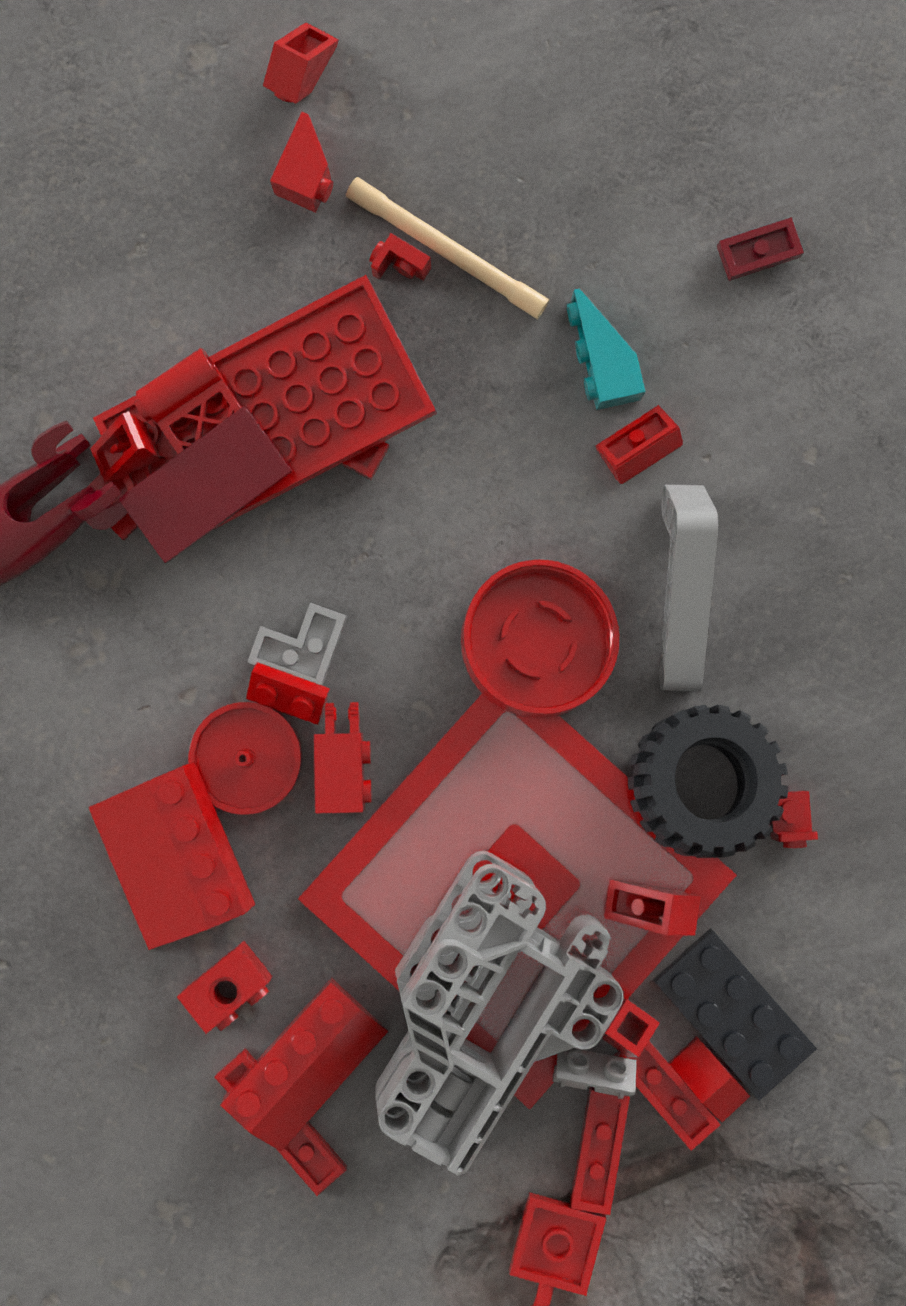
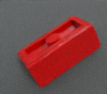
[595,405,683,484]

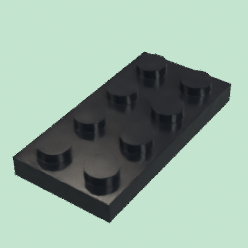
[653,928,817,1101]

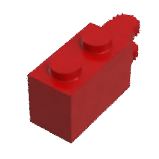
[314,702,372,813]

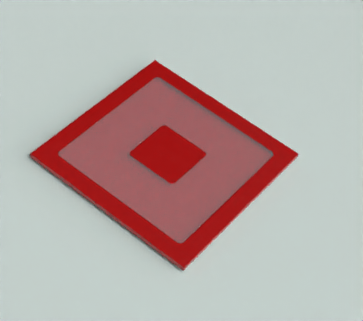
[298,694,737,1110]

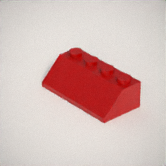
[220,978,388,1151]

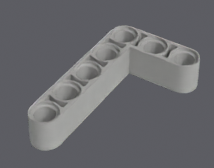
[659,484,718,692]

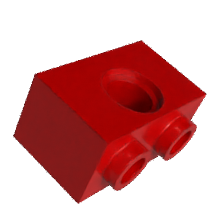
[177,941,273,1034]

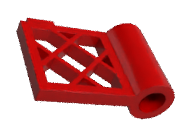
[134,347,242,454]

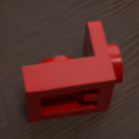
[369,233,431,281]
[770,790,818,848]

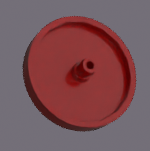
[188,702,302,815]

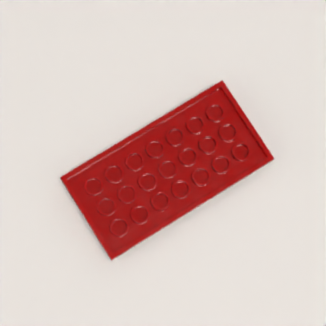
[93,275,437,529]

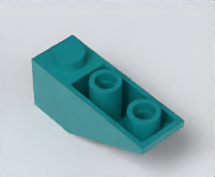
[566,288,646,410]

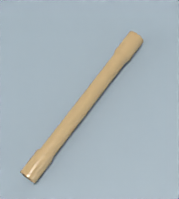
[346,177,549,320]

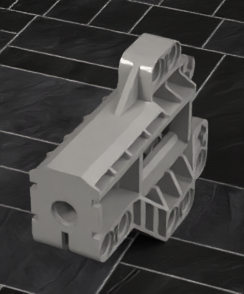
[375,851,624,1176]

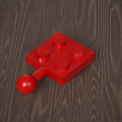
[509,1192,607,1306]

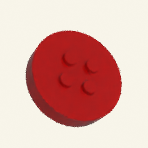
[461,559,620,718]

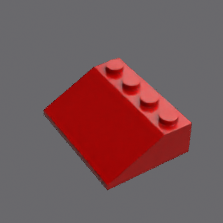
[88,762,256,950]

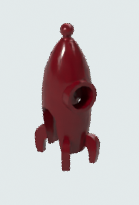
[0,420,128,586]

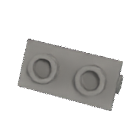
[553,1048,636,1099]

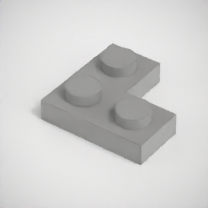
[247,603,348,686]

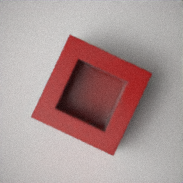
[601,999,660,1058]

